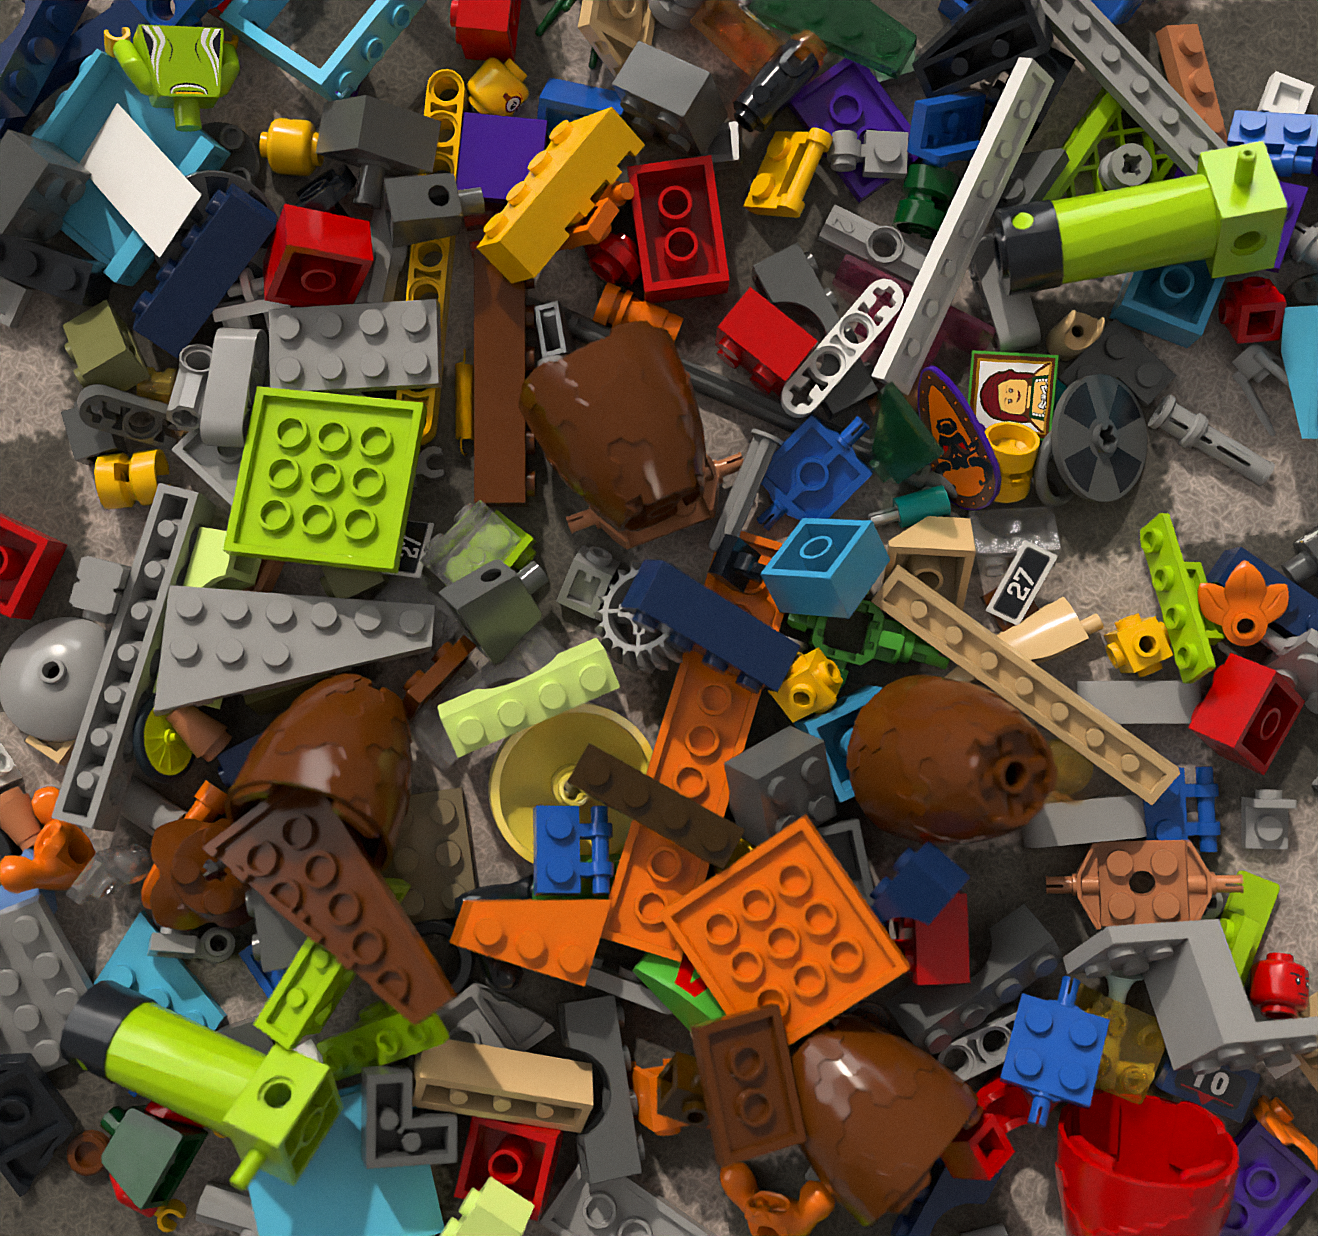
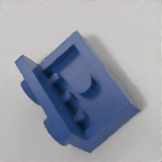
[907,90,986,168]

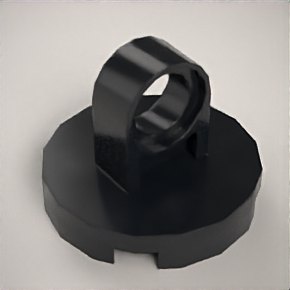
[278,164,357,217]

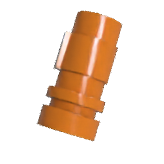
[593,282,684,342]

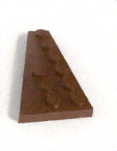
[202,785,458,1025]

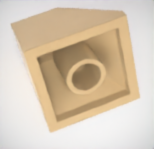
[881,516,976,611]

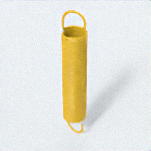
[455,348,474,456]

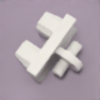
[212,268,291,332]

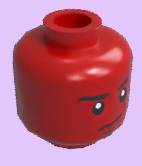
[1250,952,1309,1020]

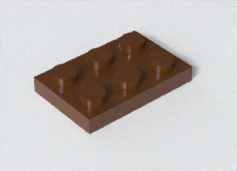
[690,1003,807,1167]

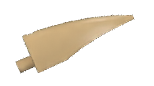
[944,597,1104,683]

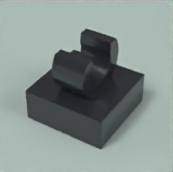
[708,534,766,593]

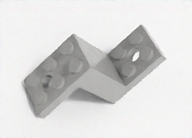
[1063,919,1318,1075]

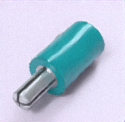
[868,485,951,528]

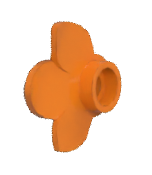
[1197,560,1289,646]
[1252,1095,1318,1171]

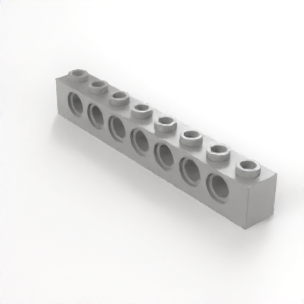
[51,483,217,832]

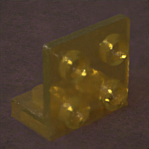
[1075,983,1166,1104]

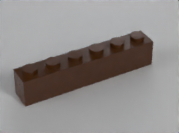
[474,250,536,507]

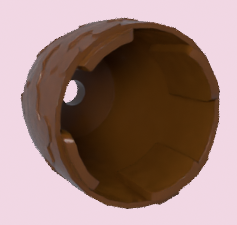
[518,321,706,532]
[224,673,413,873]
[846,674,1058,846]
[790,1011,983,1228]

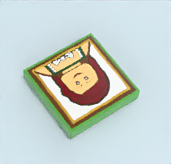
[968,350,1060,441]

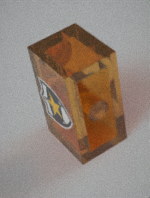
[690,0,785,79]

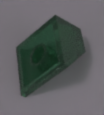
[869,381,945,485]

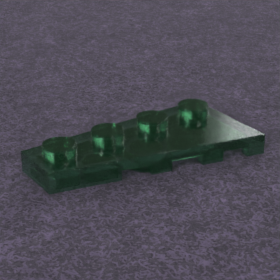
[748,0,917,80]

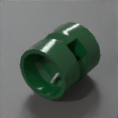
[892,164,961,240]

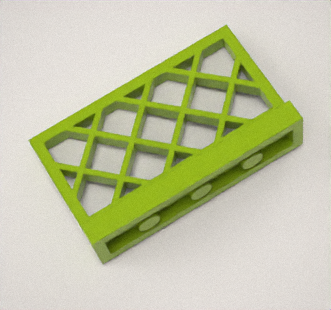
[1042,86,1174,201]
[253,878,411,1050]

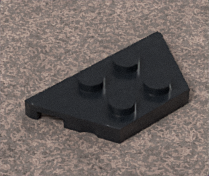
[0,1053,78,1197]

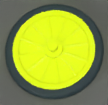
[132,694,195,783]

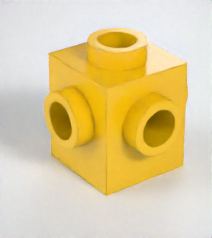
[1104,613,1174,678]
[768,647,843,723]

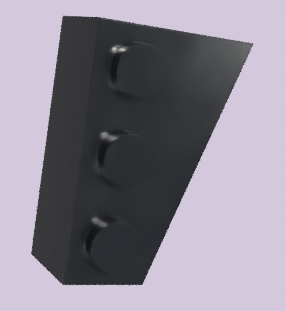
[912,0,1054,99]

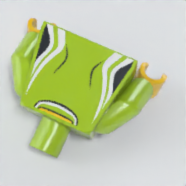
[104,24,240,132]

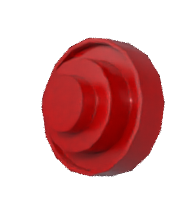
[584,232,641,287]

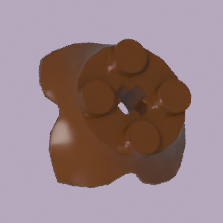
[150,818,253,931]

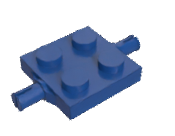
[756,413,873,531]
[1000,976,1110,1128]

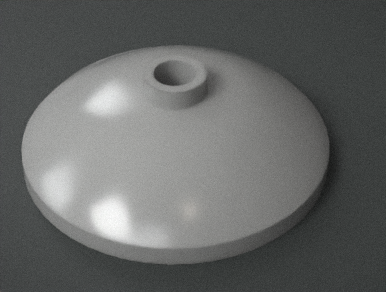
[0,617,110,742]

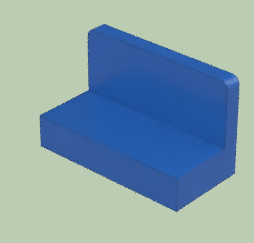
[537,78,625,140]

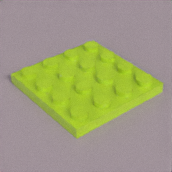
[223,386,427,574]

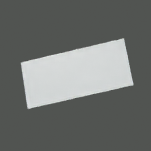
[79,103,201,258]

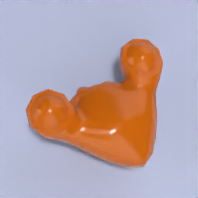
[0,786,96,894]
[719,1162,836,1236]

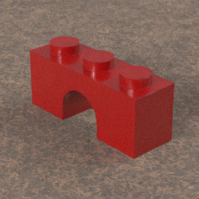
[940,1064,1058,1180]

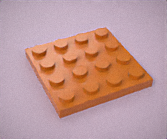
[659,814,910,1046]

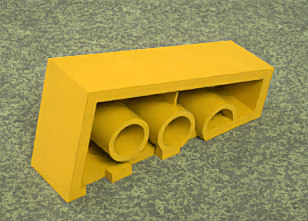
[476,107,645,283]

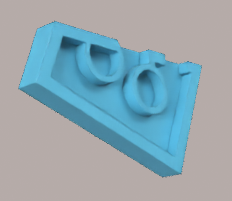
[94,910,227,1031]

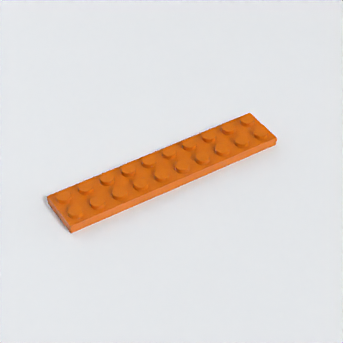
[600,531,784,962]

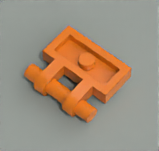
[558,181,634,251]

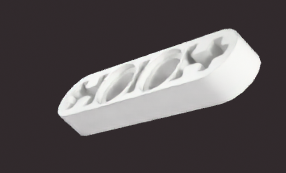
[780,279,904,418]

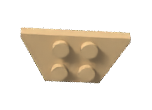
[578,0,656,78]

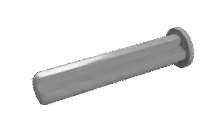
[708,429,783,552]

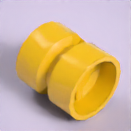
[984,422,1040,503]
[94,449,171,510]

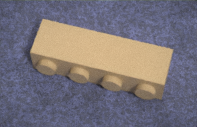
[412,1039,593,1133]

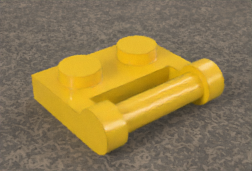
[743,128,833,218]

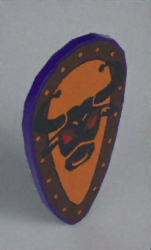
[918,366,1002,511]

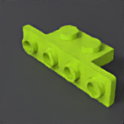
[1140,513,1224,684]
[1220,870,1280,987]
[316,1000,450,1081]

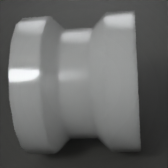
[1098,143,1152,191]

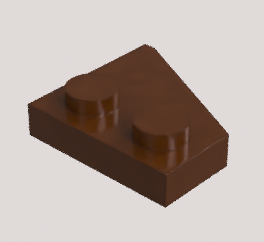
[402,635,476,725]

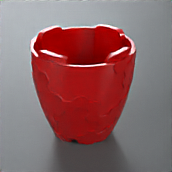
[1055,1087,1239,1236]

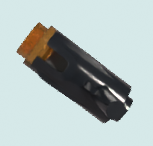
[733,29,827,132]

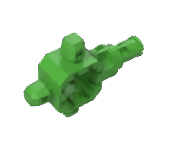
[786,591,950,688]

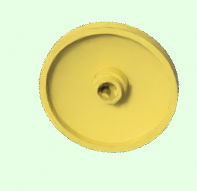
[488,702,653,864]

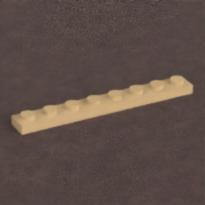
[871,565,1180,805]

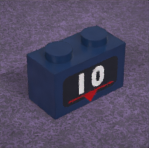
[1152,1042,1261,1123]

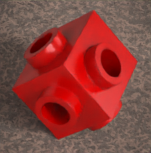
[1218,276,1286,344]

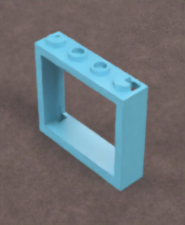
[219,0,427,101]

